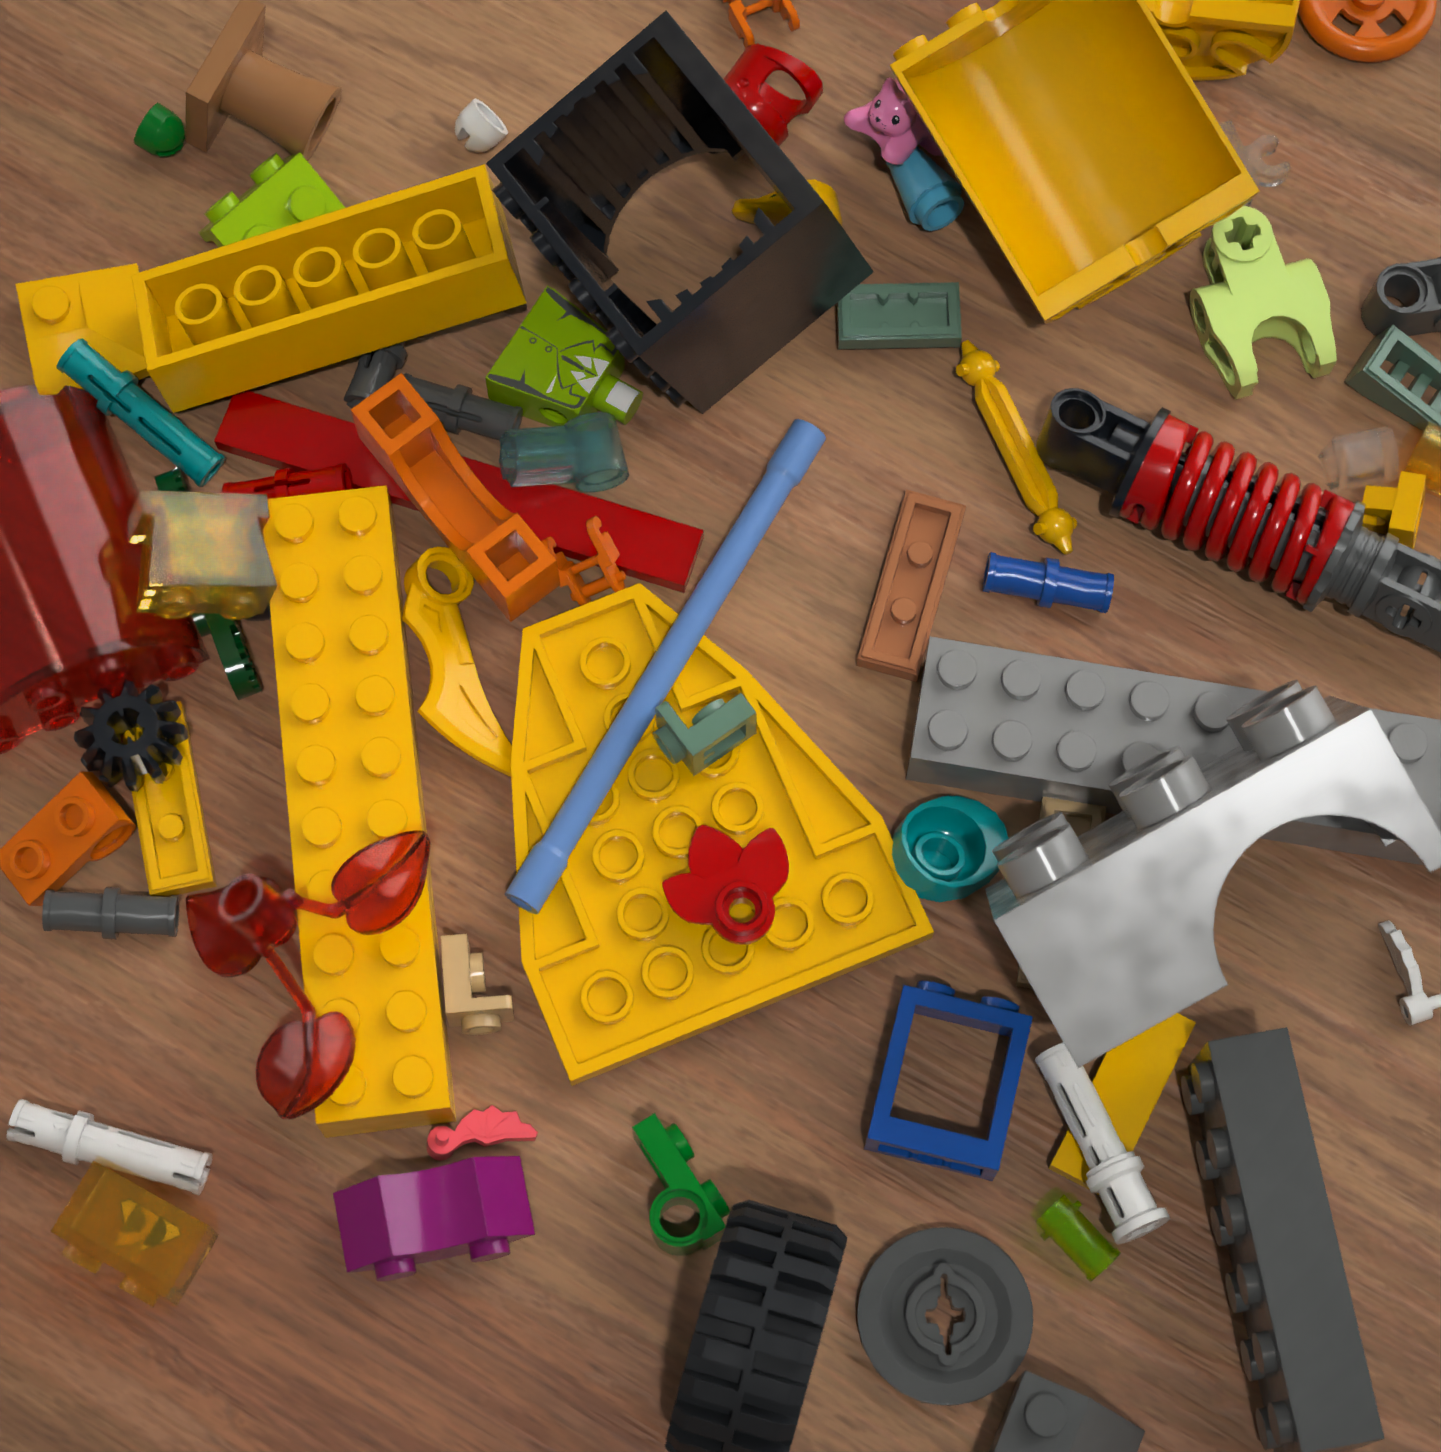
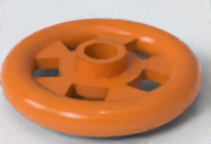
[1298,0,1437,62]

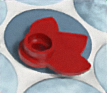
[662,825,789,945]

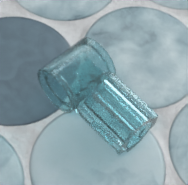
[499,412,629,492]

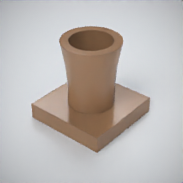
[185,0,342,161]

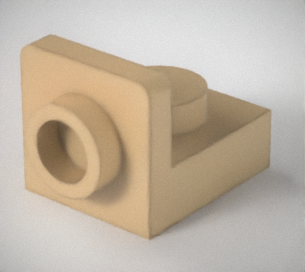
[441,934,514,1035]

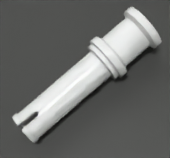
[1035,1042,1170,1244]

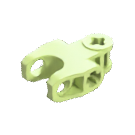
[1190,206,1337,399]

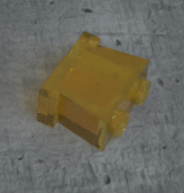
[127,491,278,620]

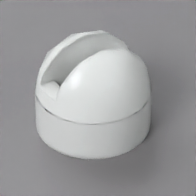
[455,99,508,153]

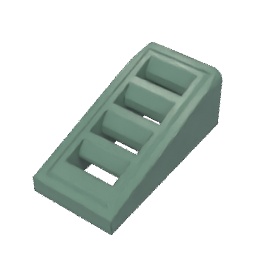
[1344,325,1441,441]

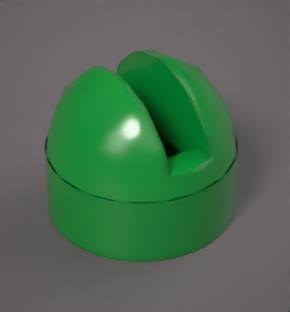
[134,103,185,157]

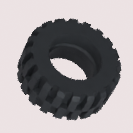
[665,1200,848,1452]

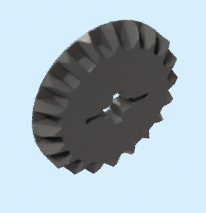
[857,1227,1033,1406]

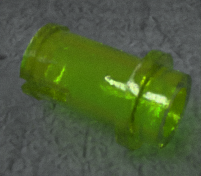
[1035,1194,1121,1282]

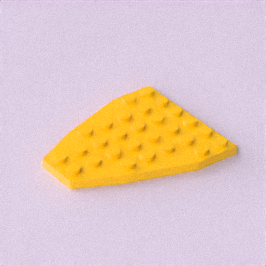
[510,583,934,1086]

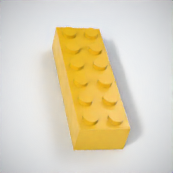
[131,164,527,413]

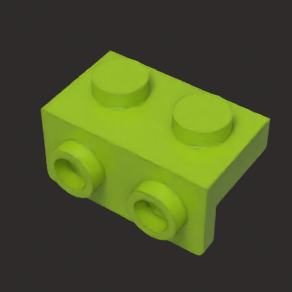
[198,152,345,247]

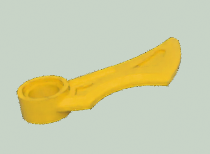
[402,546,512,777]

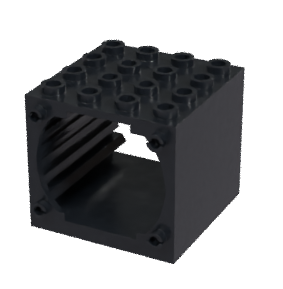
[486,10,874,414]

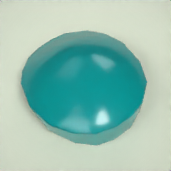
[892,796,1009,902]

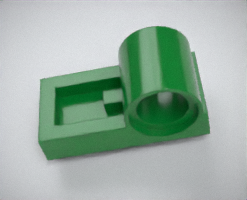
[632,1113,730,1256]

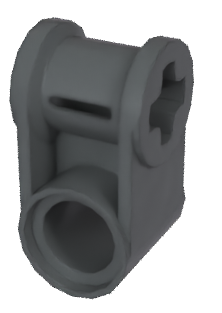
[1361,257,1441,336]

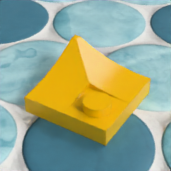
[15,263,150,406]

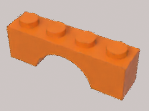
[350,373,560,622]

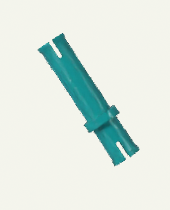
[57,338,226,487]

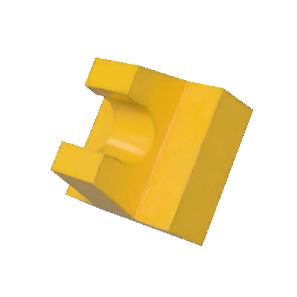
[1362,471,1426,549]

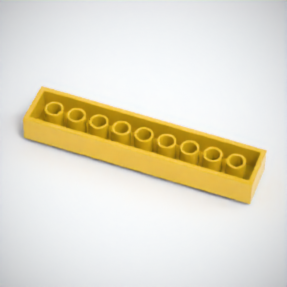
[260,485,457,1138]

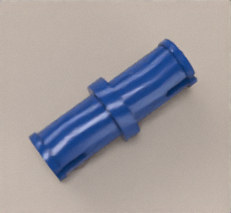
[982,552,1114,613]

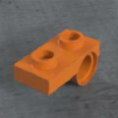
[0,771,136,906]

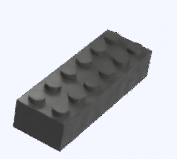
[1181,1027,1385,1452]

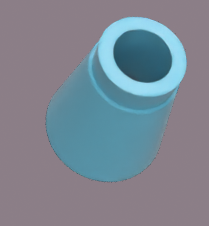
[886,146,964,231]

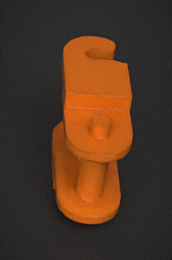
[722,0,800,48]
[541,516,626,606]

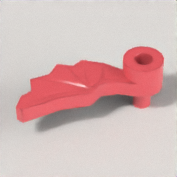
[426,1105,538,1161]

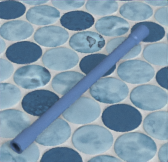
[504,419,826,914]

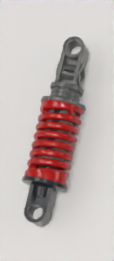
[1036,388,1441,653]

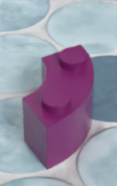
[333,1156,535,1281]

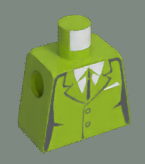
[485,285,643,435]

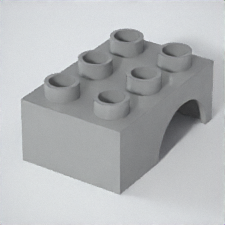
[985,680,1441,1068]

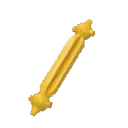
[956,340,1077,555]

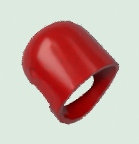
[723,44,823,147]

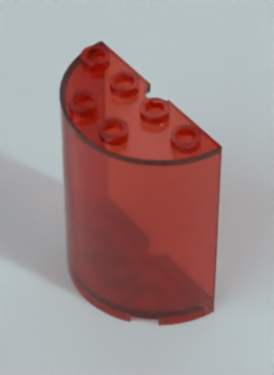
[0,385,210,754]

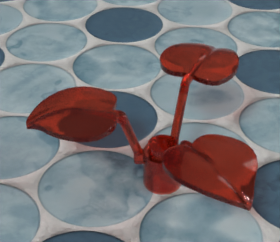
[186,830,430,1120]

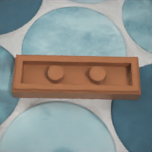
[856,489,966,682]

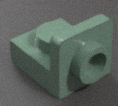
[653,693,757,776]

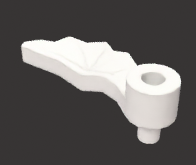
[1378,920,1441,1026]

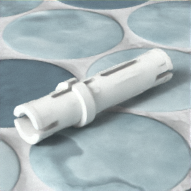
[7,1099,212,1195]

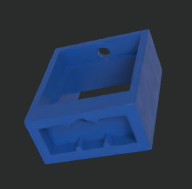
[864,981,1033,1181]

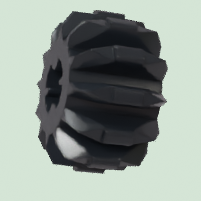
[74,679,188,792]

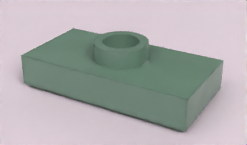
[837,282,962,349]

